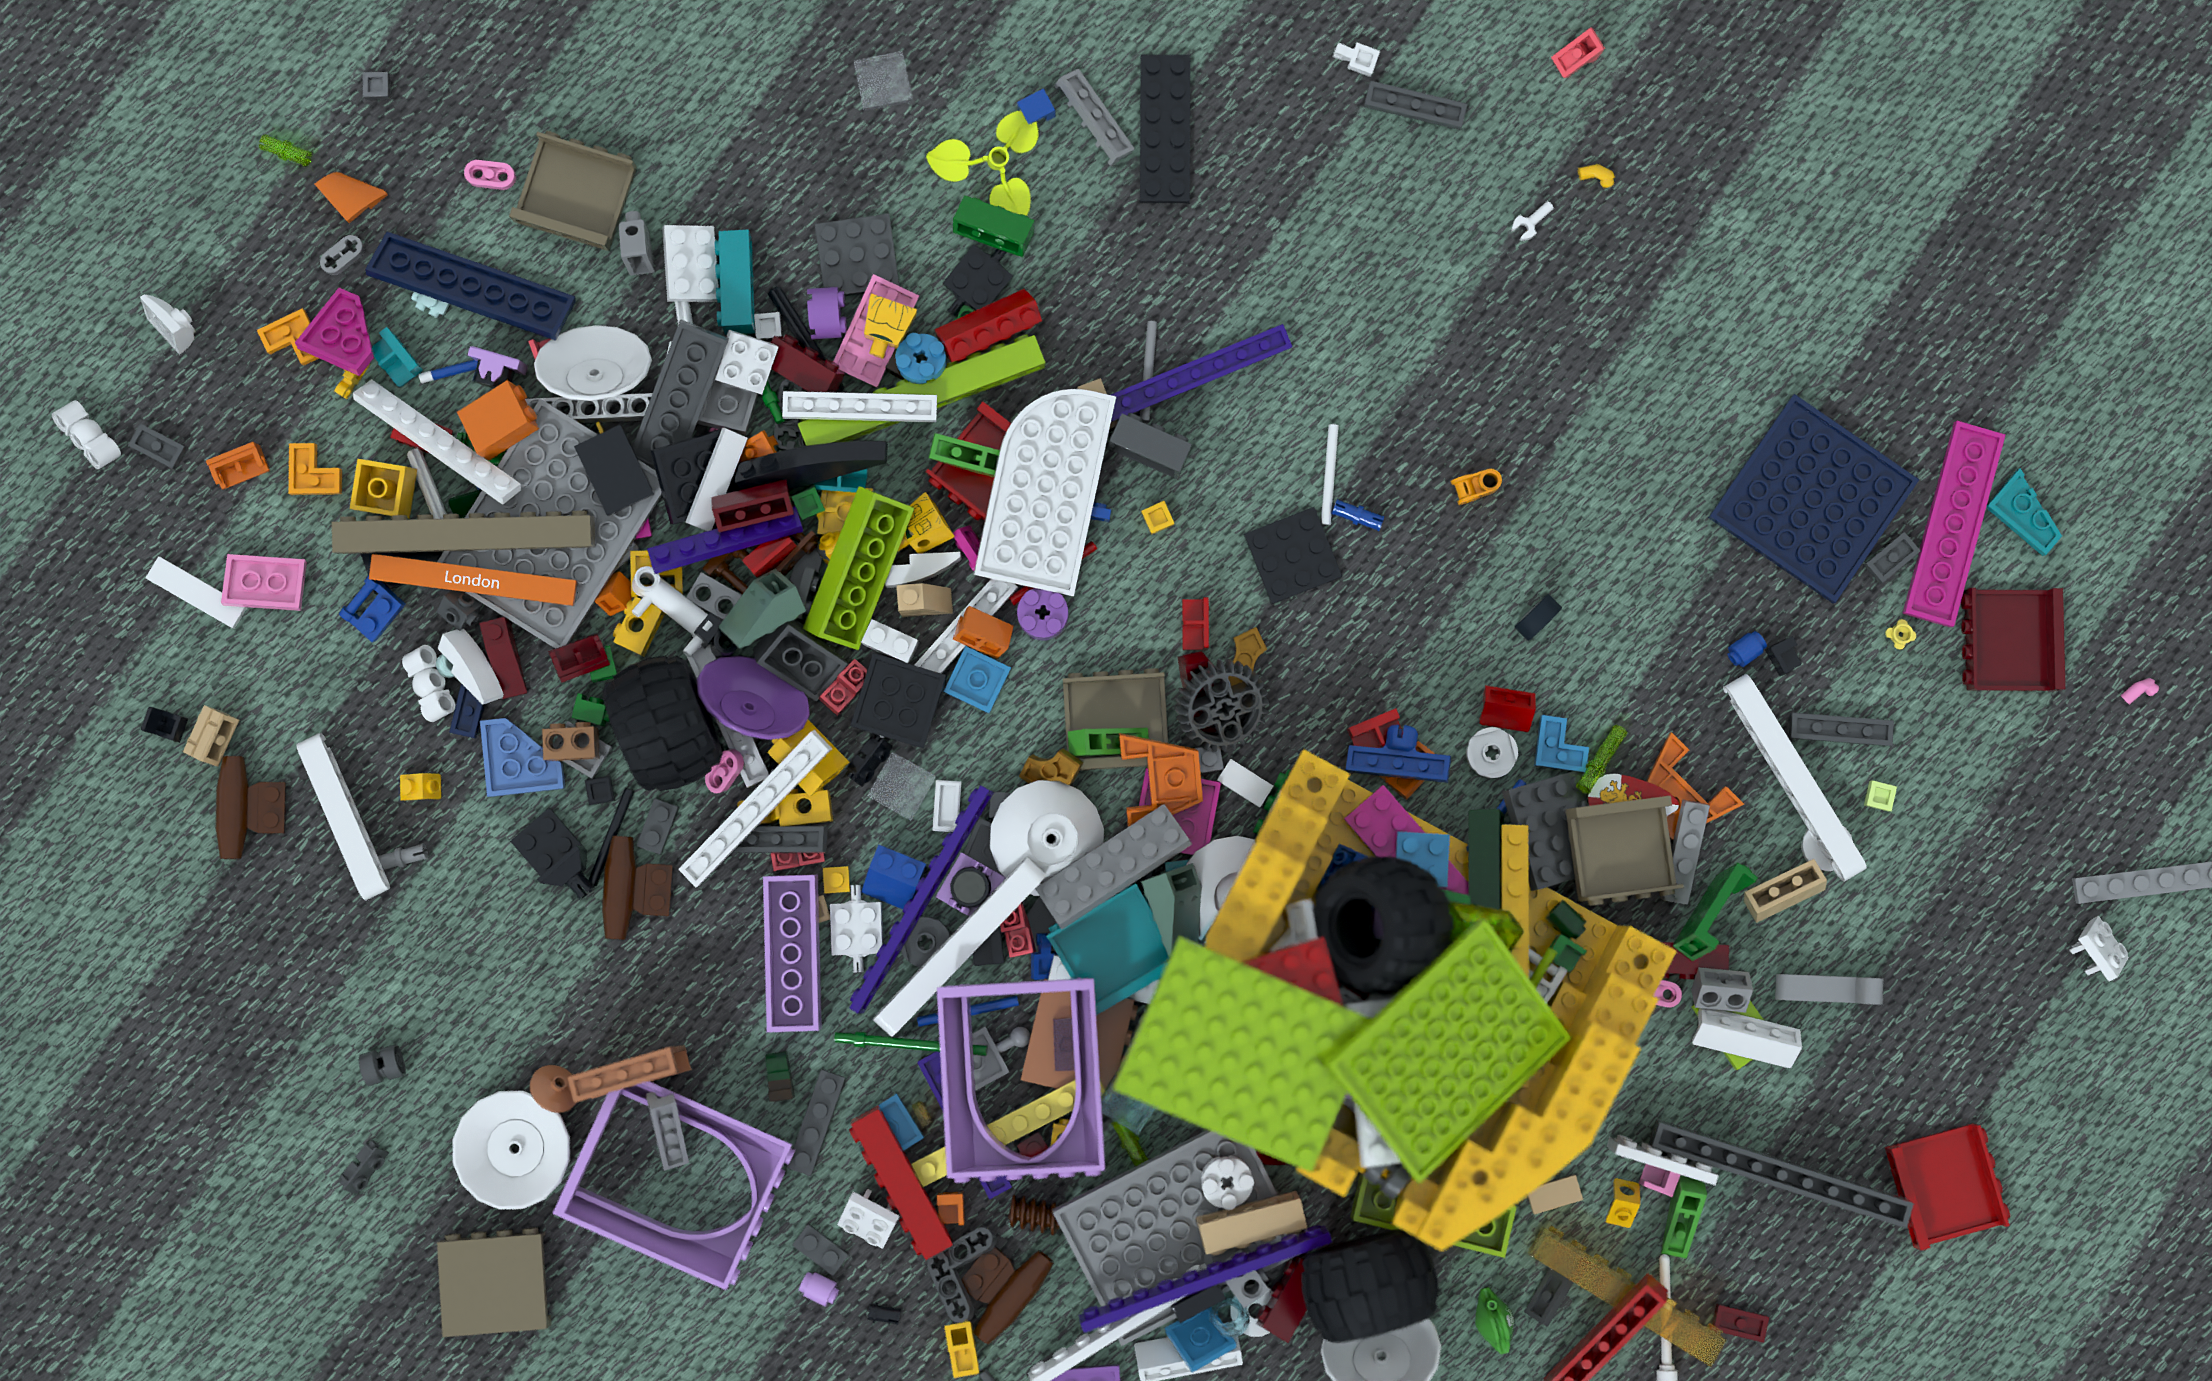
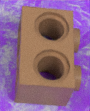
[542,722,600,761]

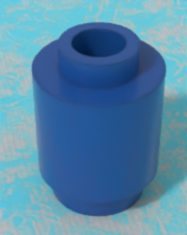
[1727,631,1767,667]

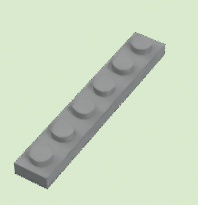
[2072,861,2212,904]

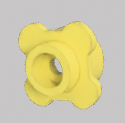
[1885,619,1916,650]

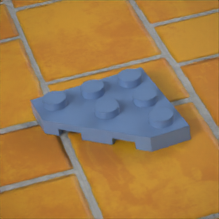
[480,718,565,797]

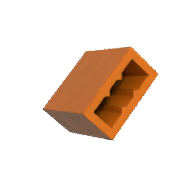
[457,380,539,460]

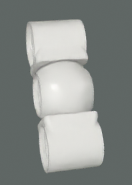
[52,400,121,469]
[402,645,455,722]

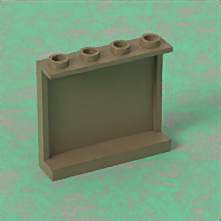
[509,131,637,251]
[1063,668,1168,771]
[1565,796,1684,906]
[437,1227,551,1337]

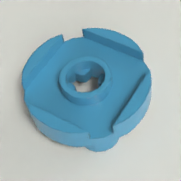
[895,333,947,384]

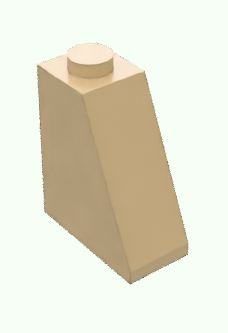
[896,583,953,617]

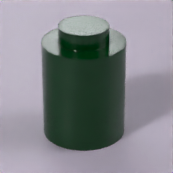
[1545,900,1586,940]

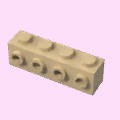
[1196,1191,1307,1255]

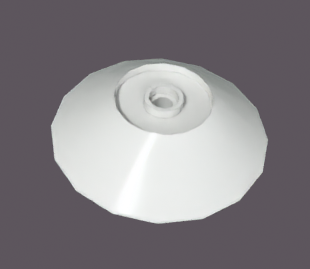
[534,325,652,401]
[990,780,1104,896]
[1186,836,1255,943]
[453,1091,570,1209]
[1321,1318,1441,1381]

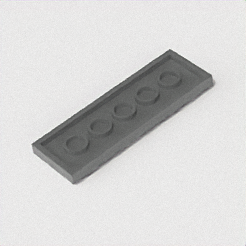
[632,319,729,470]

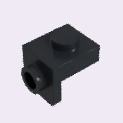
[141,707,188,743]

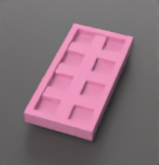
[833,274,919,388]

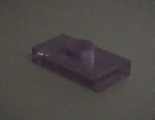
[1053,1018,1075,1071]

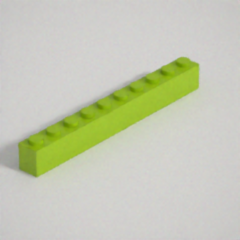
[797,335,1045,446]

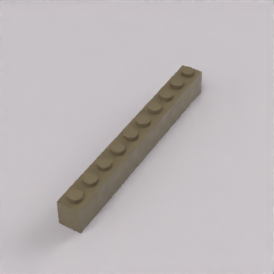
[332,511,595,554]

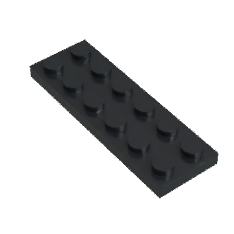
[1140,55,1190,203]

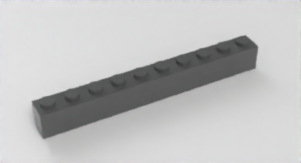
[1649,1119,1914,1228]

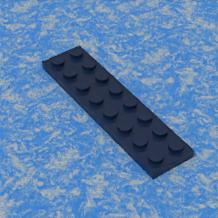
[365,232,576,341]

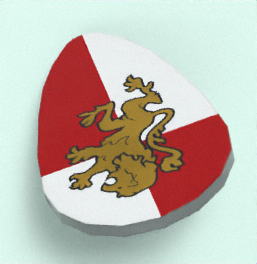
[1587,774,1679,816]

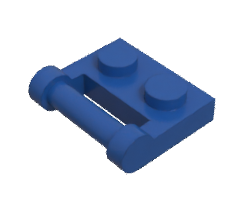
[339,575,406,642]

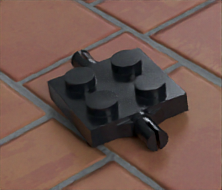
[943,244,1013,317]

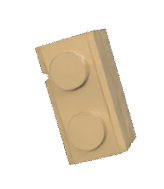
[183,705,239,767]

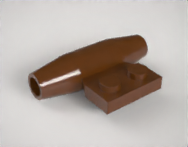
[215,756,286,859]
[602,836,673,940]
[961,1246,1054,1345]

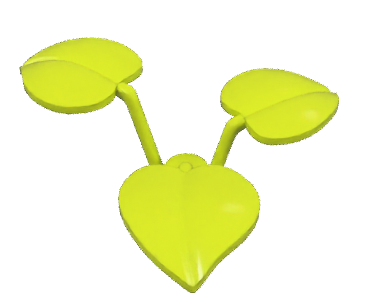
[926,111,1038,216]

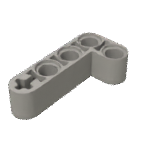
[1775,974,1883,1005]

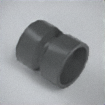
[359,1044,406,1086]
[1362,1163,1411,1199]

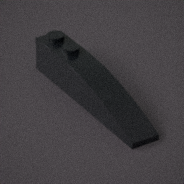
[735,441,888,490]

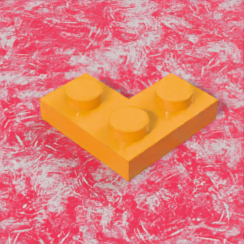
[257,308,319,366]
[288,443,342,495]

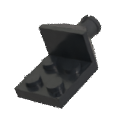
[510,808,595,900]

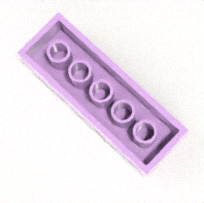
[763,874,822,1032]

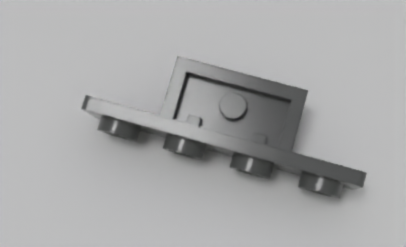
[790,547,823,625]

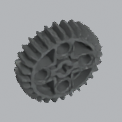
[1175,658,1269,752]

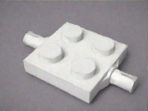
[830,885,884,973]

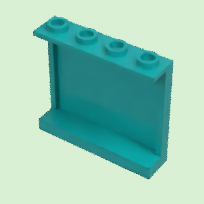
[1046,883,1171,1015]

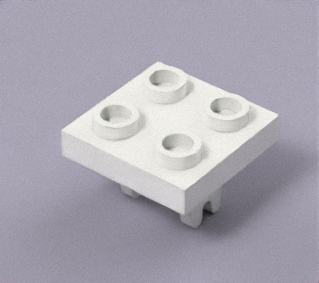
[714,330,778,394]
[2070,916,2129,981]
[837,1189,899,1249]

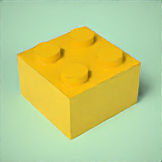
[350,459,417,519]

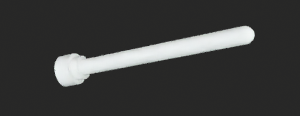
[1656,1254,1678,1381]

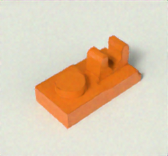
[735,430,778,473]

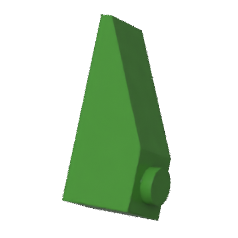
[928,433,1000,477]
[1068,728,1149,757]
[1661,1175,1707,1259]

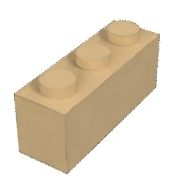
[1744,859,1827,923]

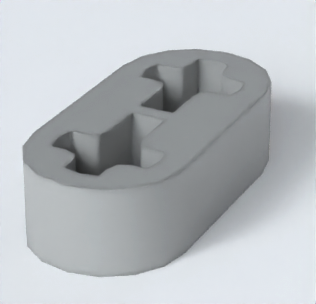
[320,235,365,275]

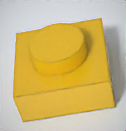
[1141,501,1175,535]
[823,866,850,894]

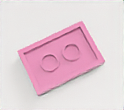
[221,554,307,611]

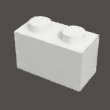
[861,619,919,664]

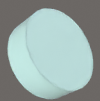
[436,654,455,678]

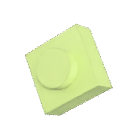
[1864,780,1897,812]

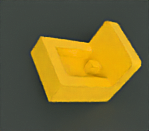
[400,773,441,801]

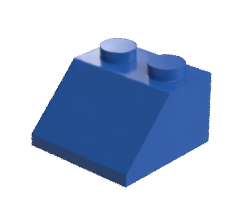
[861,845,928,909]

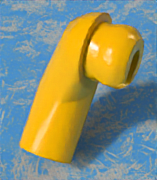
[1578,164,1615,188]

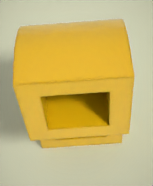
[944,1321,980,1378]

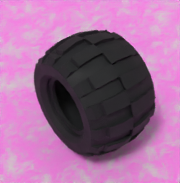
[603,655,722,791]
[1312,856,1454,995]
[1301,1228,1439,1343]

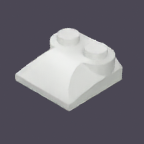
[140,294,195,355]

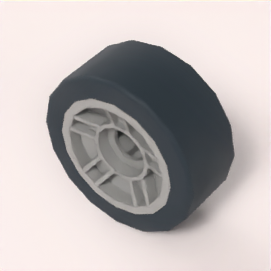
[1515,594,1562,641]

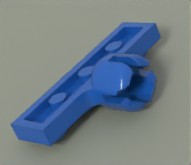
[1346,724,1451,783]

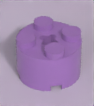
[807,287,847,340]
[1017,588,1068,640]

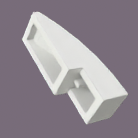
[885,552,961,588]
[438,628,504,705]

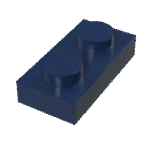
[449,683,485,739]

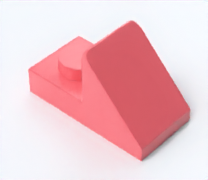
[1551,28,1605,78]

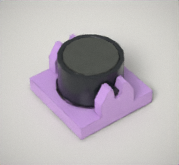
[468,346,528,388]
[936,852,1005,916]

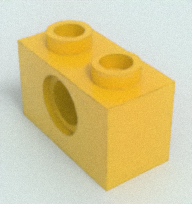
[613,596,665,657]
[778,787,833,826]

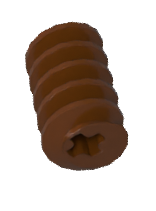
[1008,1194,1060,1236]

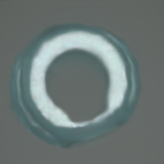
[1208,1298,1250,1338]

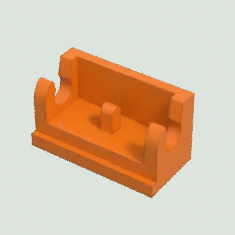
[206,442,270,490]
[953,606,1014,659]

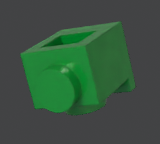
[571,693,610,727]

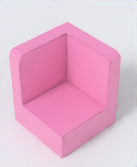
[1639,1164,1681,1197]

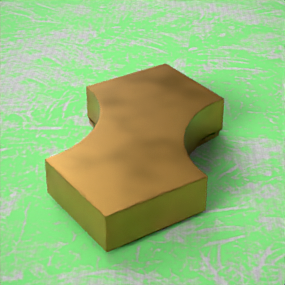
[1228,627,1267,686]
[1019,748,1084,785]

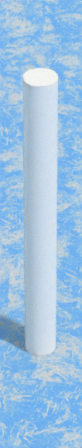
[1321,424,1339,525]

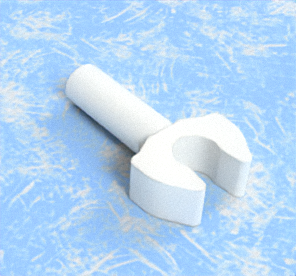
[1511,201,1554,241]

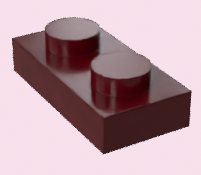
[1711,1304,1769,1343]

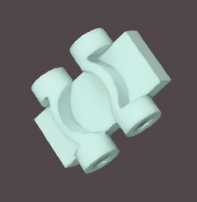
[411,292,450,318]

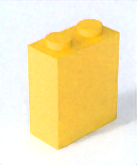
[767,720,849,796]

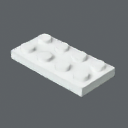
[1607,1135,1718,1185]

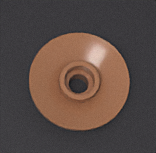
[530,1065,577,1113]

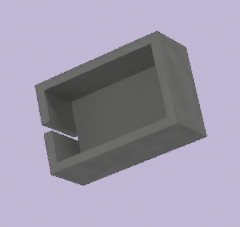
[1109,413,1192,480]

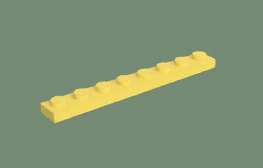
[912,1079,1107,1187]

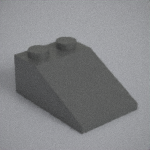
[753,619,848,701]

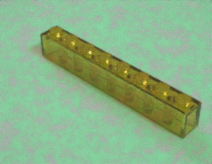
[1527,1225,1727,1367]

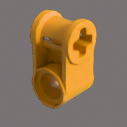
[1451,469,1502,505]

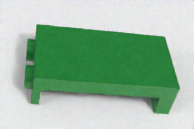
[1672,863,1758,961]

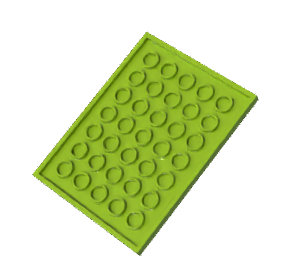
[1325,917,1571,1183]
[1112,936,1371,1172]

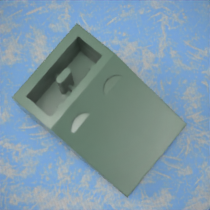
[719,569,806,649]
[1142,863,1202,955]

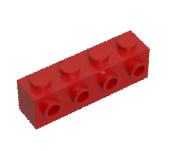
[934,289,1042,362]

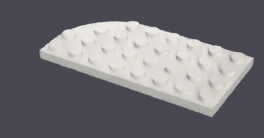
[973,389,1116,596]

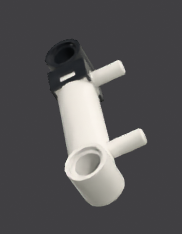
[632,566,737,658]

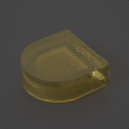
[912,1100,933,1128]

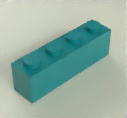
[715,229,755,335]

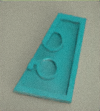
[1986,468,2062,556]

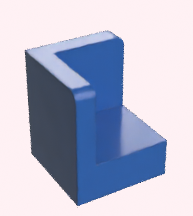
[1017,88,1056,124]

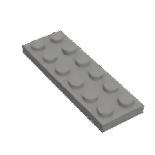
[1035,804,1192,930]

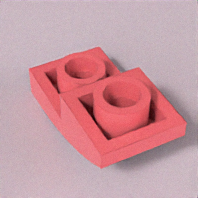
[819,659,867,716]
[771,853,825,871]
[1000,902,1036,958]

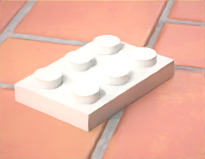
[662,225,718,302]

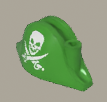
[1475,1287,1514,1355]

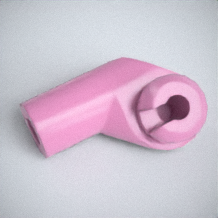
[2120,678,2159,705]

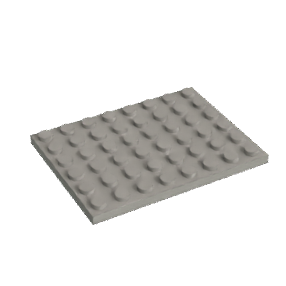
[437,399,662,649]
[1052,1129,1300,1346]

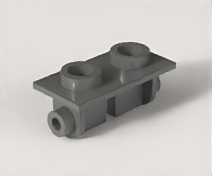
[339,1140,390,1194]

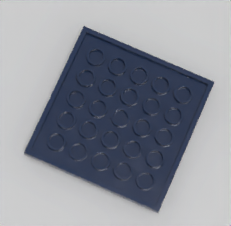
[1708,394,1919,604]

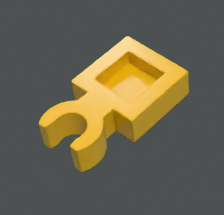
[334,363,371,399]

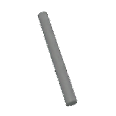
[1140,321,1157,421]

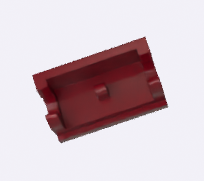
[548,633,610,683]

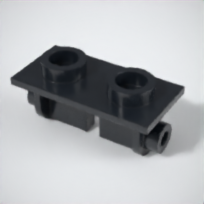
[845,734,893,787]

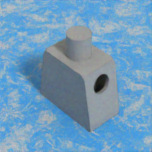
[619,211,655,276]

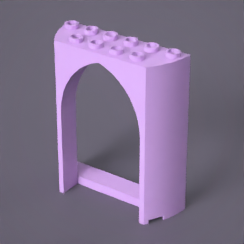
[937,977,1105,1183]
[553,1081,795,1290]

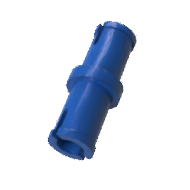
[1332,499,1385,531]

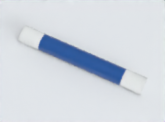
[419,360,478,383]

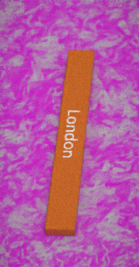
[369,554,577,606]

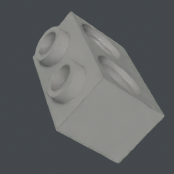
[686,572,742,622]
[1691,967,1753,1012]
[1212,1247,1270,1308]

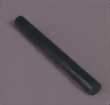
[588,788,635,886]

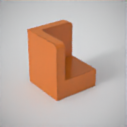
[595,571,632,616]
[937,1191,965,1225]

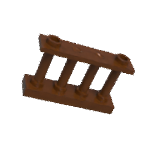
[702,530,819,595]

